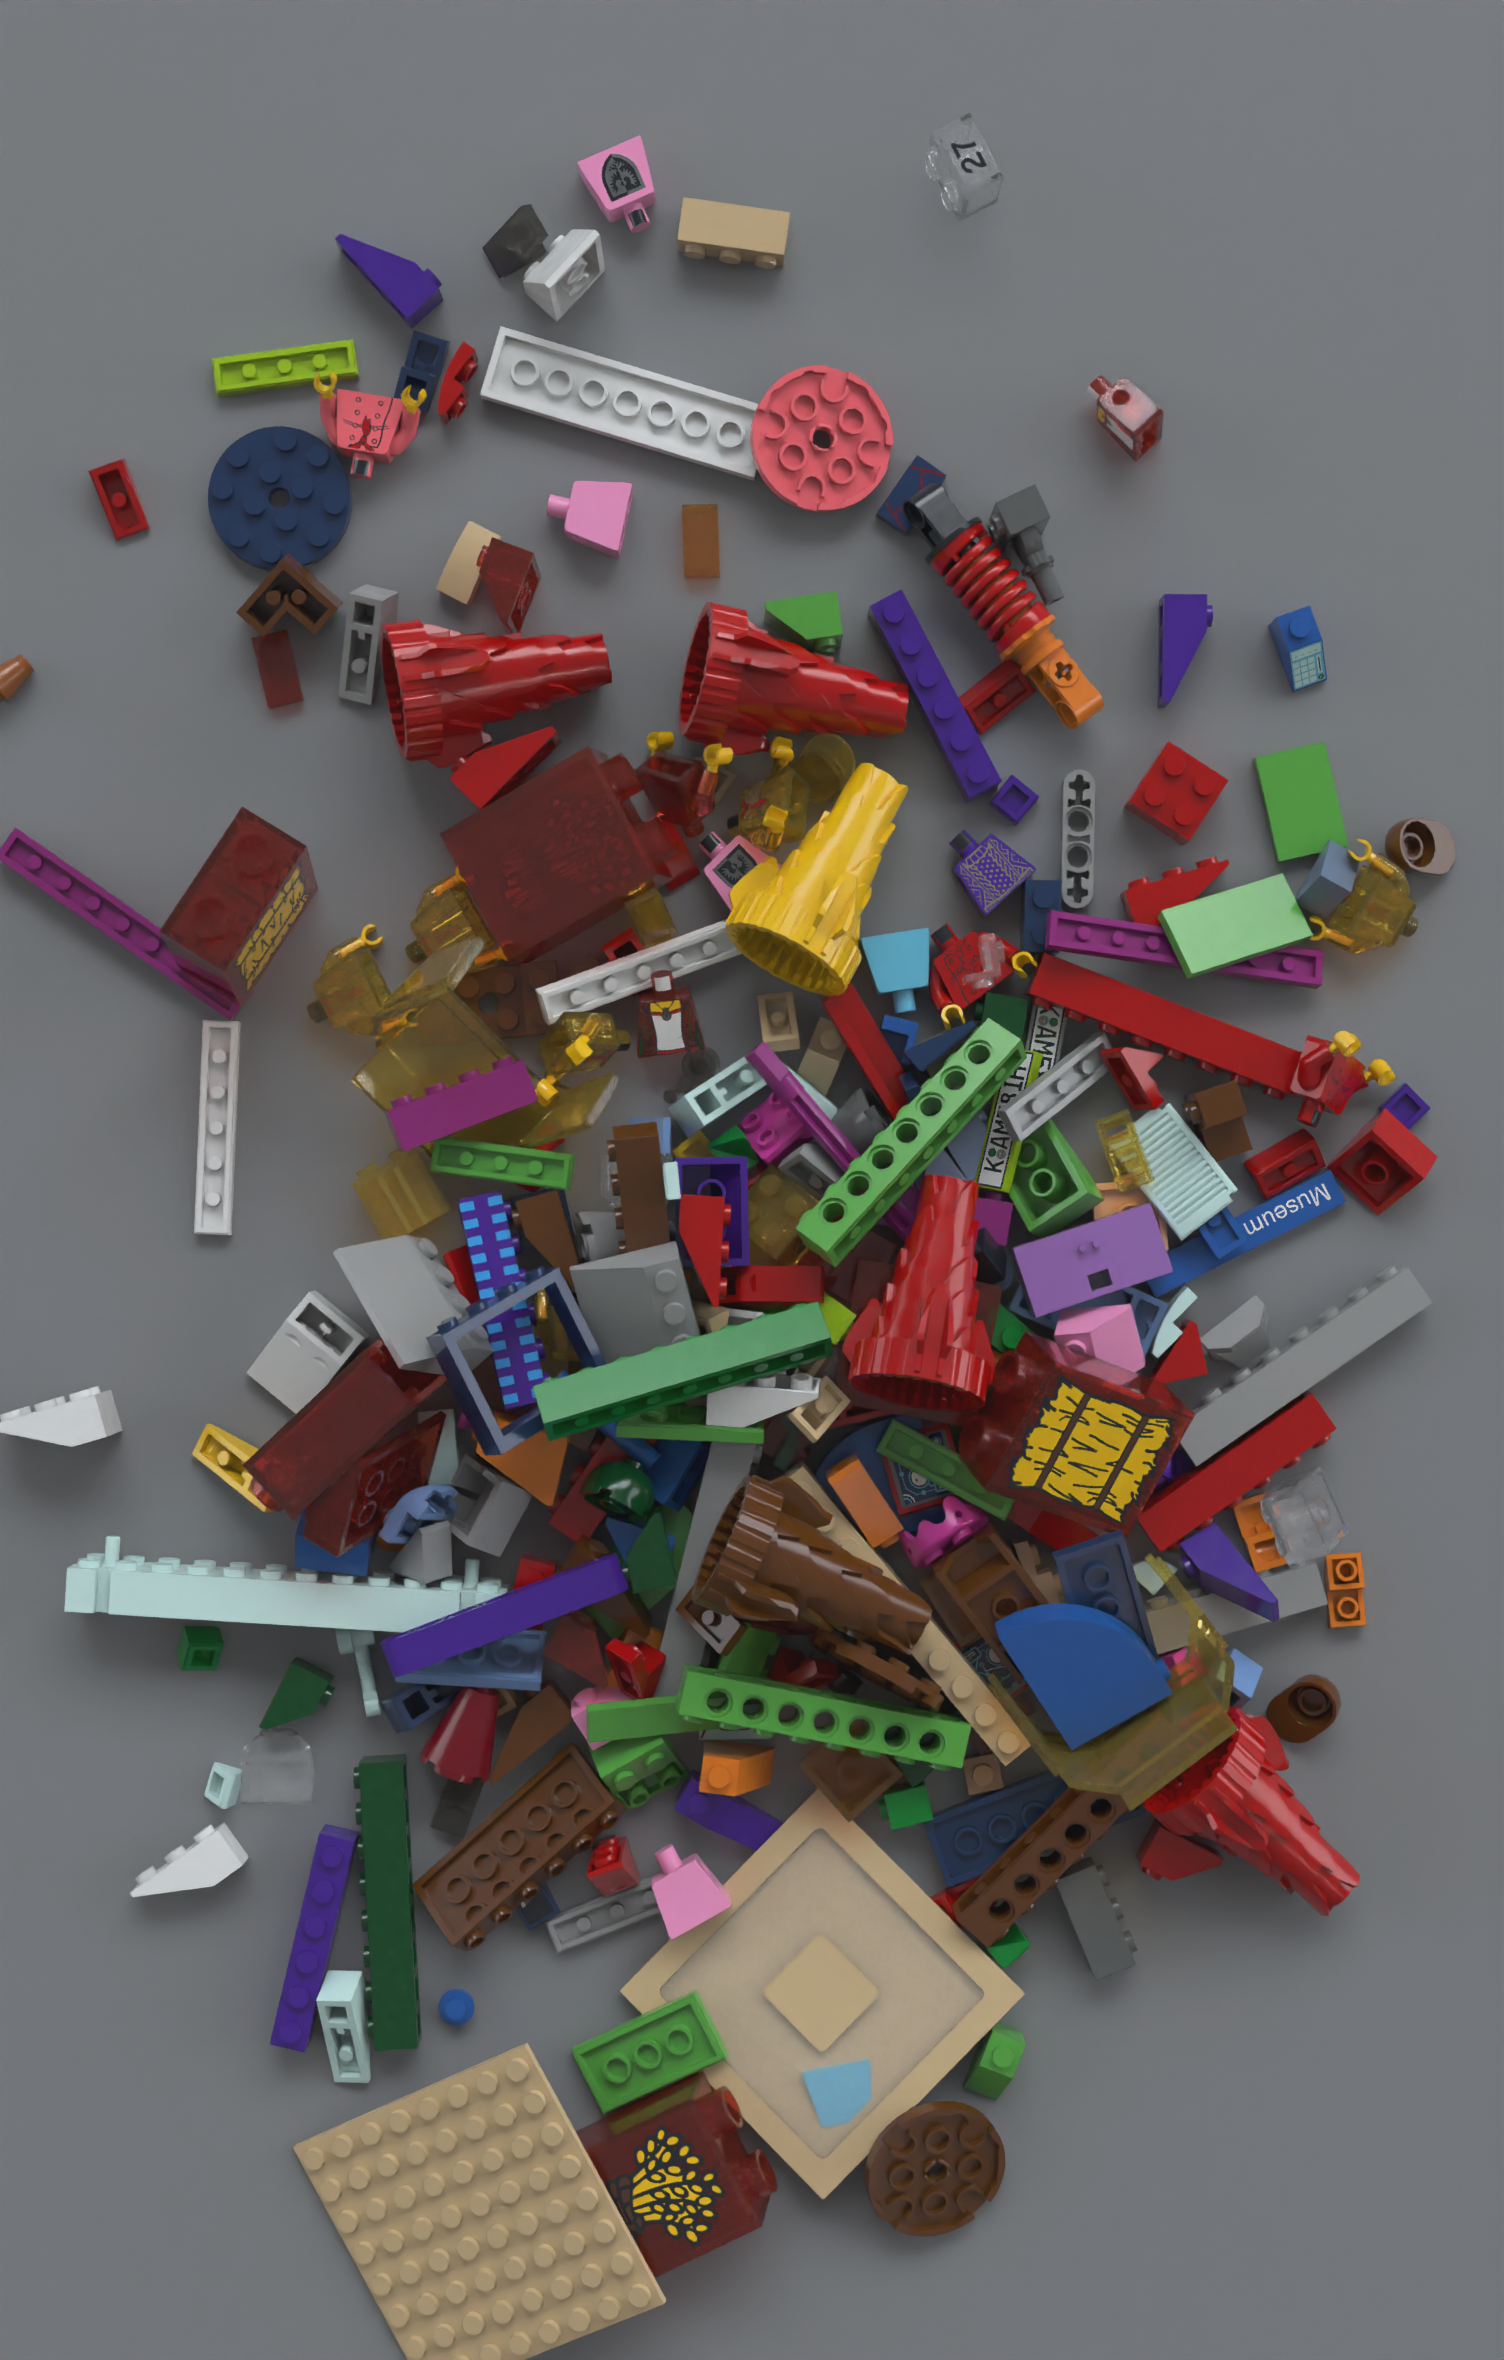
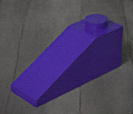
[335,234,443,329]
[1158,594,1213,708]
[1178,1523,1279,1622]
[674,1769,784,1851]

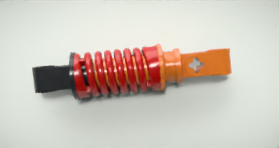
[903,482,1104,729]

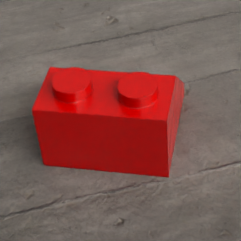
[1326,1108,1437,1216]

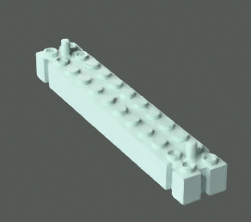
[64,1536,510,1632]

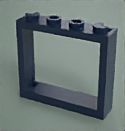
[426,1265,606,1456]

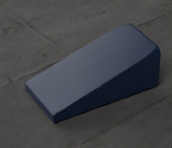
[902,1020,976,1073]

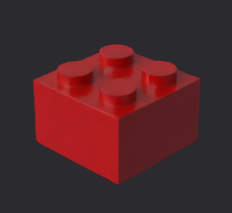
[1124,741,1229,846]

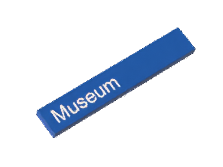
[1145,1170,1346,1298]

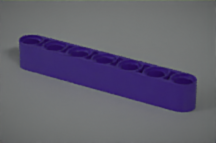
[380,1553,629,1678]

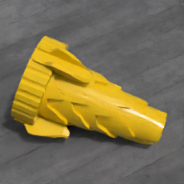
[726,763,908,996]

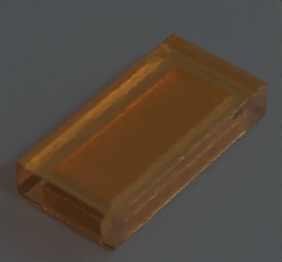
[682,504,720,579]

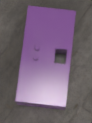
[1008,1203,1174,1318]

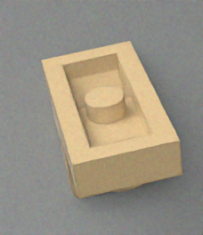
[757,991,800,1052]
[797,1017,847,1097]
[785,1375,851,1443]

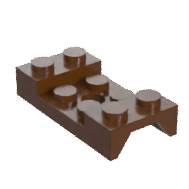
[412,960,564,1047]
[932,1523,1050,1683]

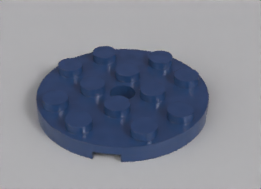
[208,426,352,571]

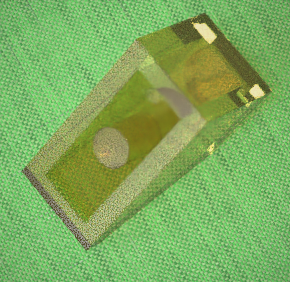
[624,887,678,948]

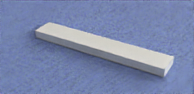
[535,919,743,1025]
[194,1020,241,1235]

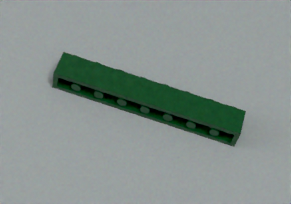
[353,1754,422,2051]

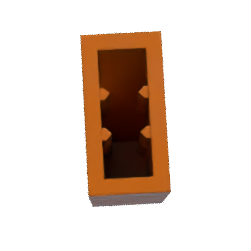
[472,1410,570,1507]
[825,1452,904,1549]
[699,1740,775,1796]

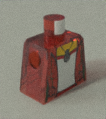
[1087,375,1164,462]
[637,970,706,1058]

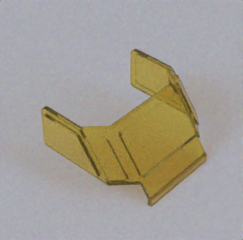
[351,936,619,1158]
[987,1553,1239,1811]

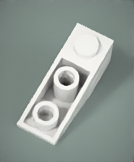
[706,1373,821,1428]
[130,1823,249,1897]

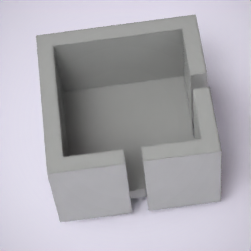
[437,1453,533,1557]

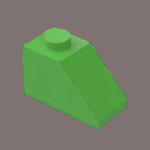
[963,2022,1026,2100]

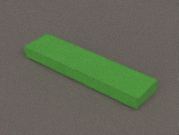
[430,1137,576,1191]
[876,1419,1021,1521]
[586,1691,725,1743]

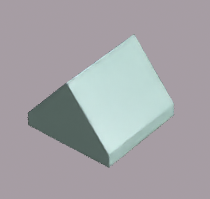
[204,1762,245,1809]

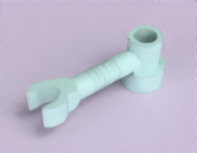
[335,1628,381,1717]

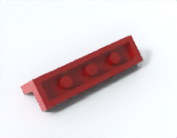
[819,982,907,1121]

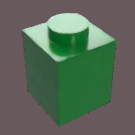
[877,1779,934,1830]

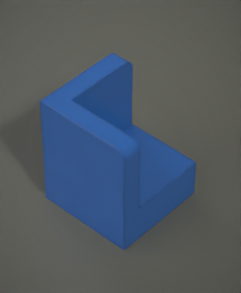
[879,1014,919,1066]

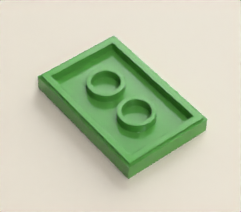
[1253,742,1349,863]

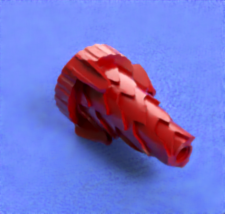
[678,602,909,756]
[380,620,612,769]
[842,1174,996,1412]
[1141,1705,1360,1916]

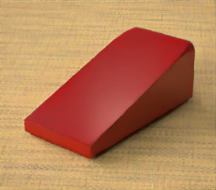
[88,458,150,540]

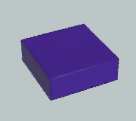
[988,775,1039,826]
[1378,1083,1431,1130]

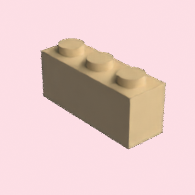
[677,197,790,269]

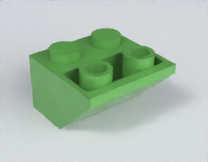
[588,1734,690,1811]

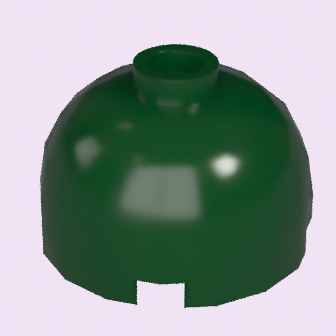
[580,1457,654,1525]

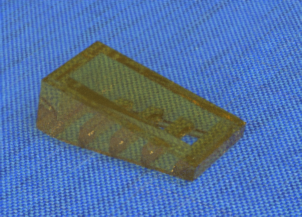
[1094,1109,1155,1192]

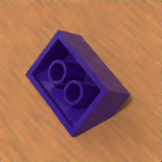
[674,1156,749,1267]

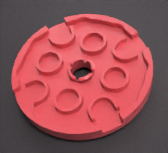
[750,365,893,513]

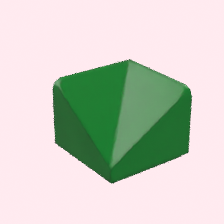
[707,1125,761,1170]
[177,1626,224,1671]
[985,1922,1030,1969]

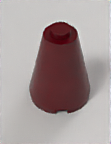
[420,1686,500,1784]

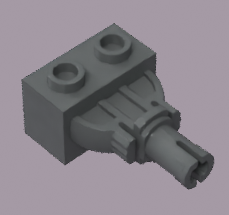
[987,484,1064,606]

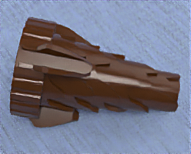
[691,1475,933,1656]

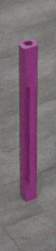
[745,1041,915,1244]

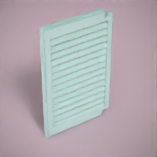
[1106,1103,1238,1241]

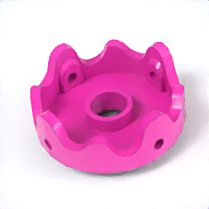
[898,1496,988,1568]

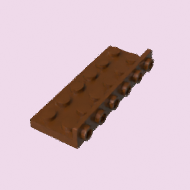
[412,1742,627,1951]

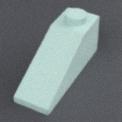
[668,1056,767,1138]
[316,1970,371,2083]

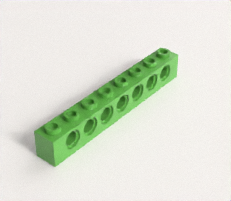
[795,1018,1027,1267]
[675,1663,971,1771]

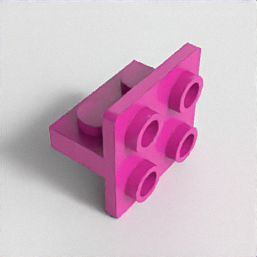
[737,1091,814,1173]

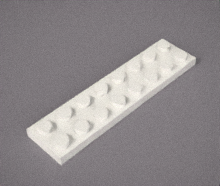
[480,326,758,481]

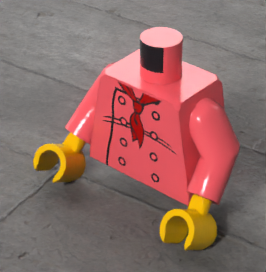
[313,372,427,480]

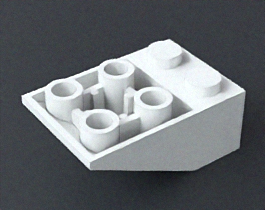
[246,1290,370,1418]
[0,1386,123,1447]

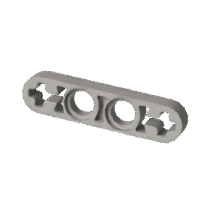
[1060,769,1096,910]

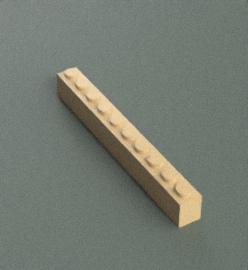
[780,1460,1033,1766]

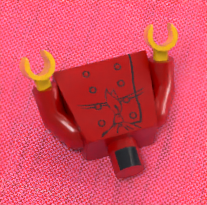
[928,923,1037,1031]
[1290,1031,1396,1128]

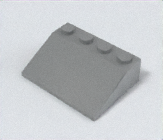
[333,1235,494,1375]
[569,1241,700,1364]

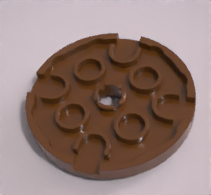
[809,1629,944,1712]
[864,2101,1005,2237]

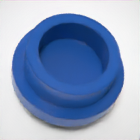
[438,1988,475,2026]

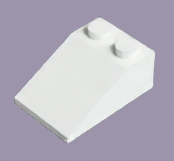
[523,229,605,322]

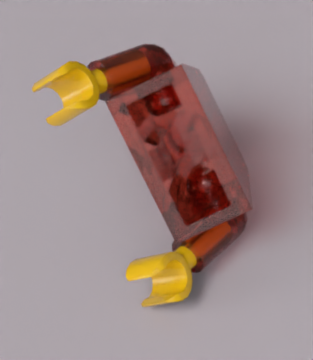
[634,731,733,838]

